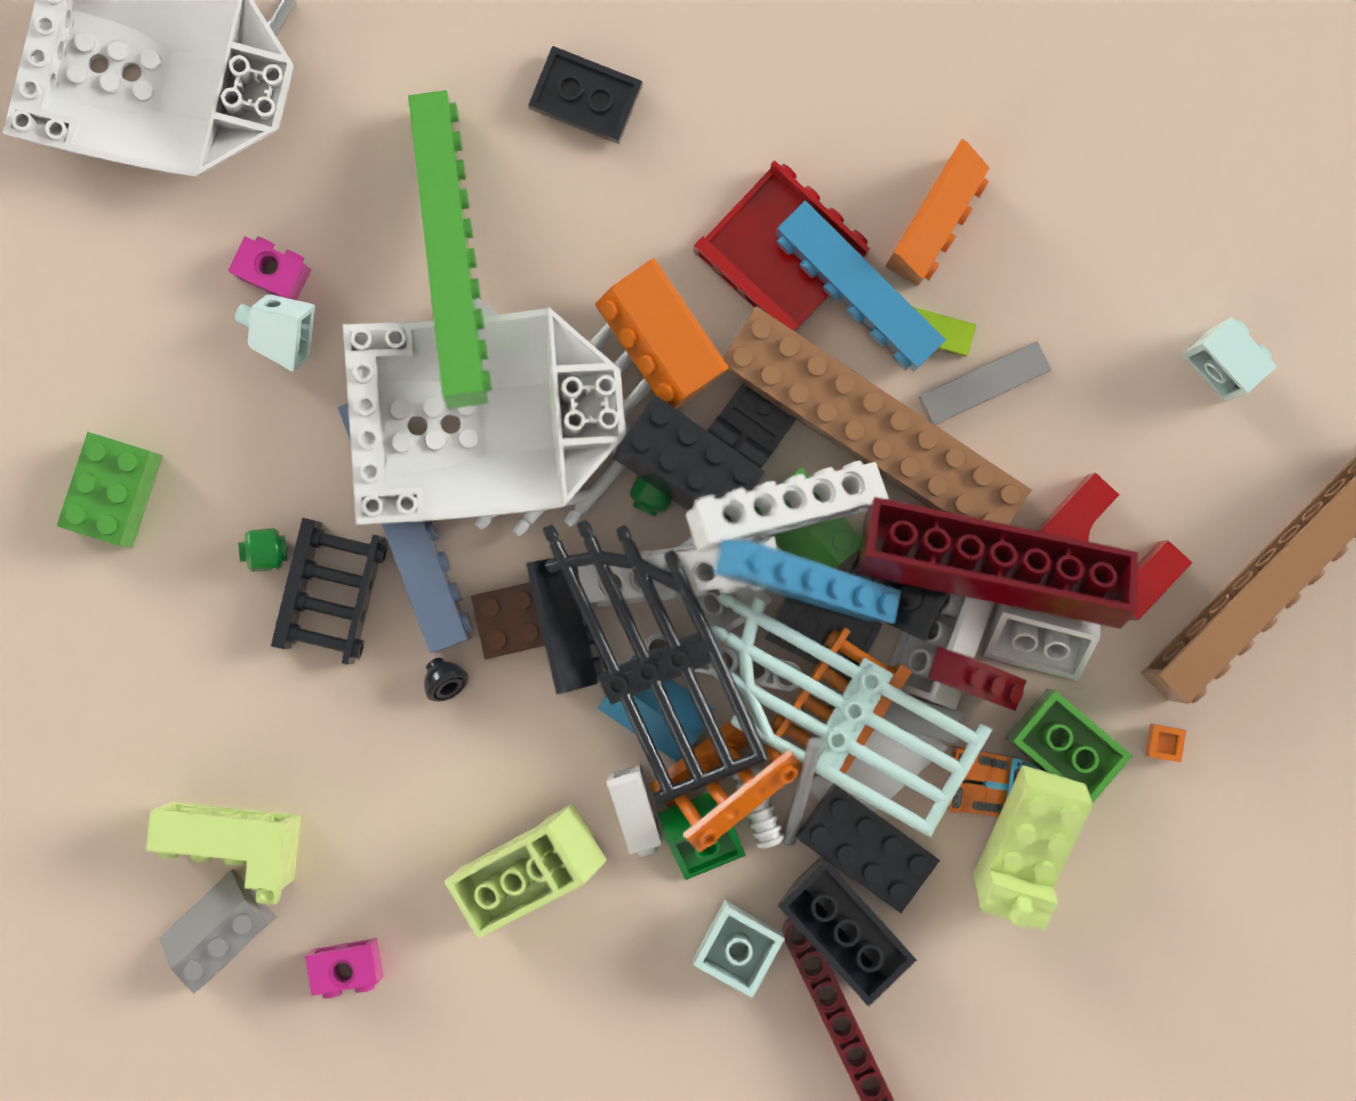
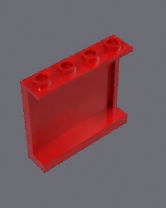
[694,160,870,332]

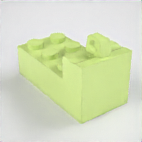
[973,765,1093,930]
[146,802,301,905]
[444,804,607,939]

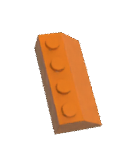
[885,139,990,286]
[595,258,729,409]

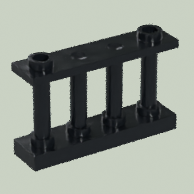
[271,518,388,665]

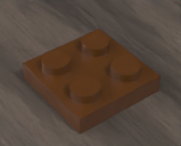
[471,582,545,659]

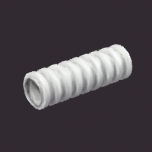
[732,766,785,849]

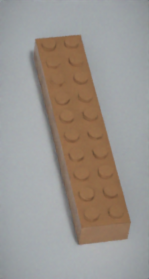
[722,306,1032,525]
[1140,456,1356,704]

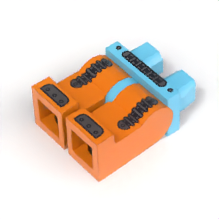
[946,746,1039,817]

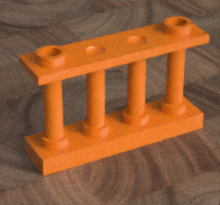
[770,626,913,774]
[649,706,802,852]

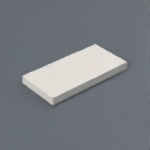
[810,730,947,812]

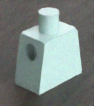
[235,294,315,372]

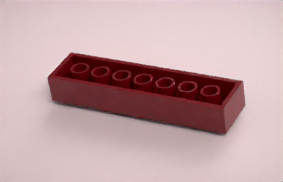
[858,497,1138,629]

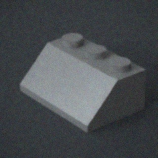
[159,869,277,994]

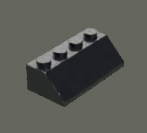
[526,557,603,695]
[777,857,917,1007]

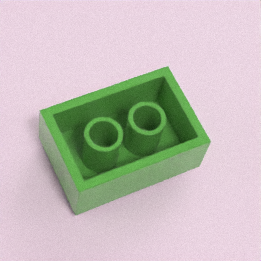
[57,432,163,548]
[1005,689,1132,804]

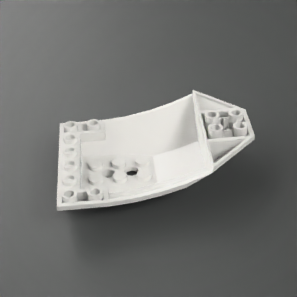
[3,0,294,177]
[343,307,626,525]

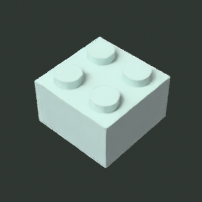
[1182,317,1277,402]
[693,899,785,998]

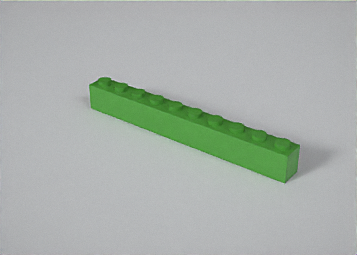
[408,90,492,409]

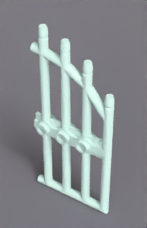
[710,593,992,837]

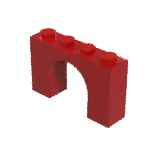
[1035,472,1192,620]

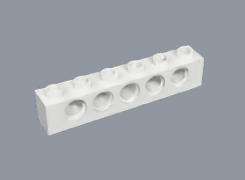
[686,461,889,553]
[577,536,777,607]

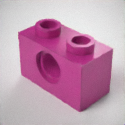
[228,236,311,300]
[305,938,383,999]

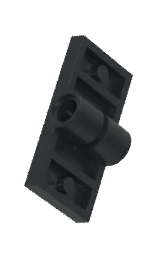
[707,384,796,468]

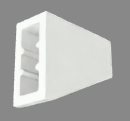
[606,765,662,857]

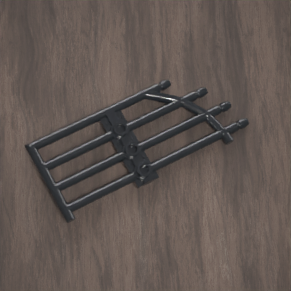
[543,520,770,806]

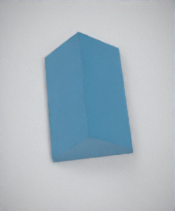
[597,655,715,762]

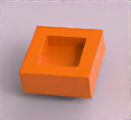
[1145,723,1187,763]

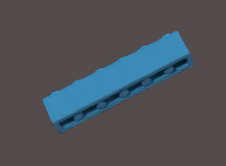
[775,201,946,372]
[715,539,901,624]

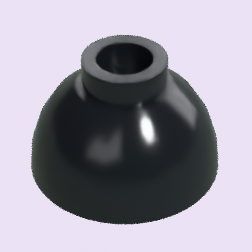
[424,657,468,702]

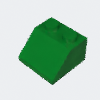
[658,793,746,880]

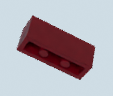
[927,647,1027,711]

